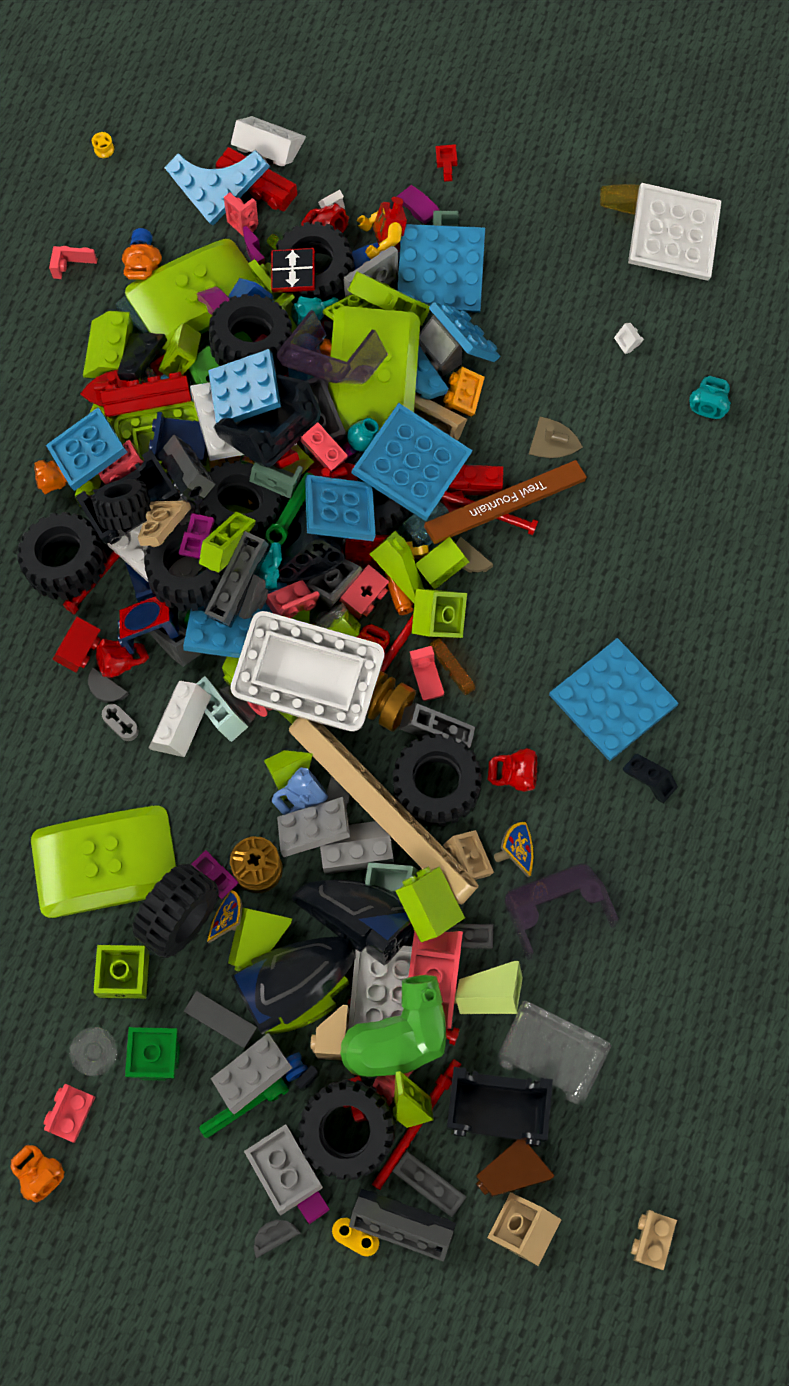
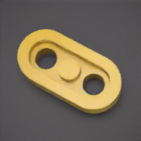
[332,1218,379,1256]

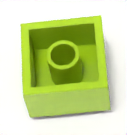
[94,945,150,999]

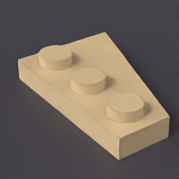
[138,500,191,547]

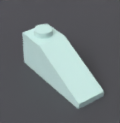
[196,676,248,742]

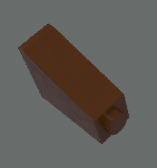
[476,1140,554,1197]

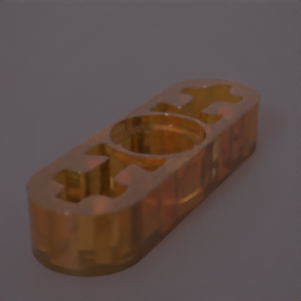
[429,638,476,696]

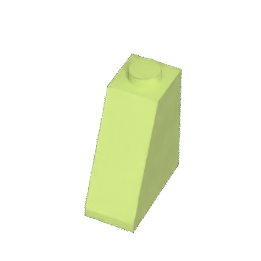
[454,961,523,1014]

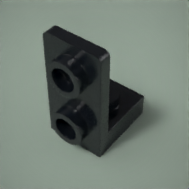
[623,754,678,804]

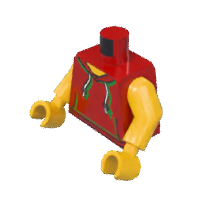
[357,197,407,259]

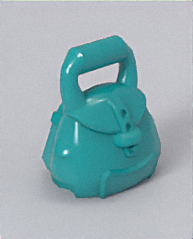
[291,296,339,330]
[689,376,731,419]
[257,542,282,592]

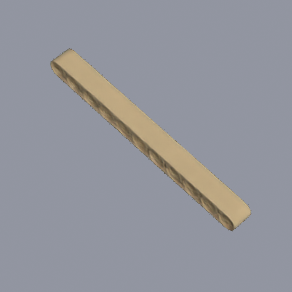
[289,717,478,905]

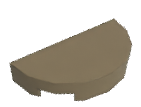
[456,537,493,573]

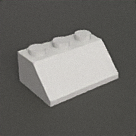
[231,116,306,166]
[149,681,211,757]

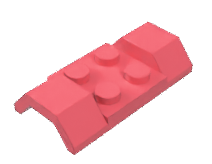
[409,930,463,1029]

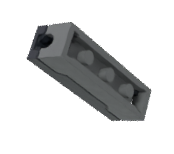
[158,435,216,505]
[205,531,271,628]
[349,1189,456,1262]

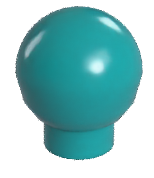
[347,418,379,452]

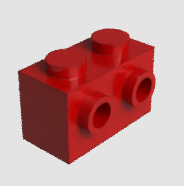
[52,617,101,672]

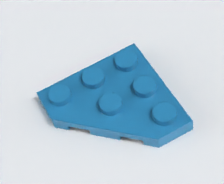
[415,346,449,400]

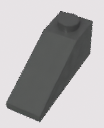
[149,625,201,667]
[399,703,475,749]

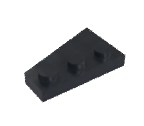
[117,333,167,380]

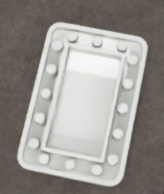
[230,611,384,732]

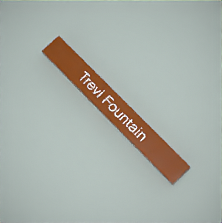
[424,460,587,544]

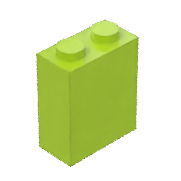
[395,867,465,942]

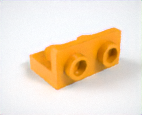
[443,367,485,417]

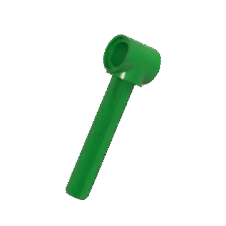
[264,472,313,547]
[199,1077,289,1138]

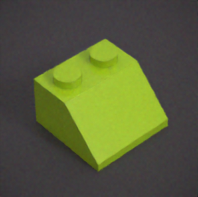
[412,589,467,638]

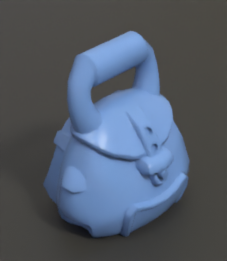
[272,767,328,815]

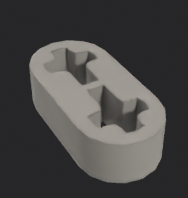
[102,704,139,741]

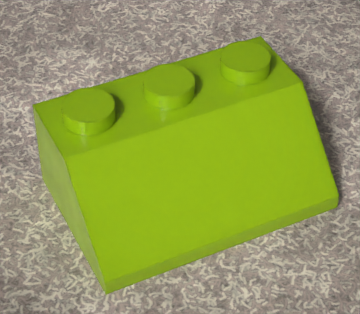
[83,311,133,378]

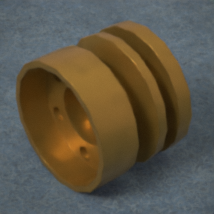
[367,671,416,732]
[230,836,283,893]

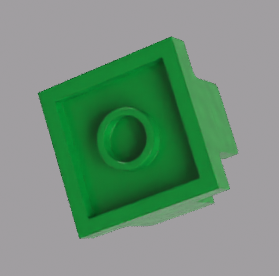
[125,1027,180,1081]

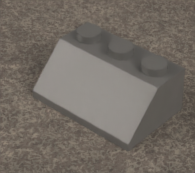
[320,821,394,875]

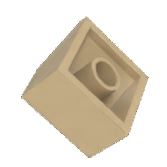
[311,1005,350,1061]
[487,1192,561,1266]

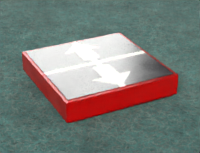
[271,248,315,293]

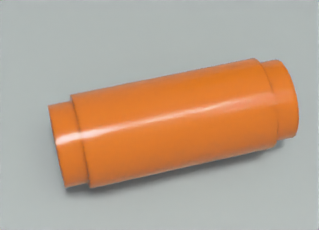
[385,573,413,615]

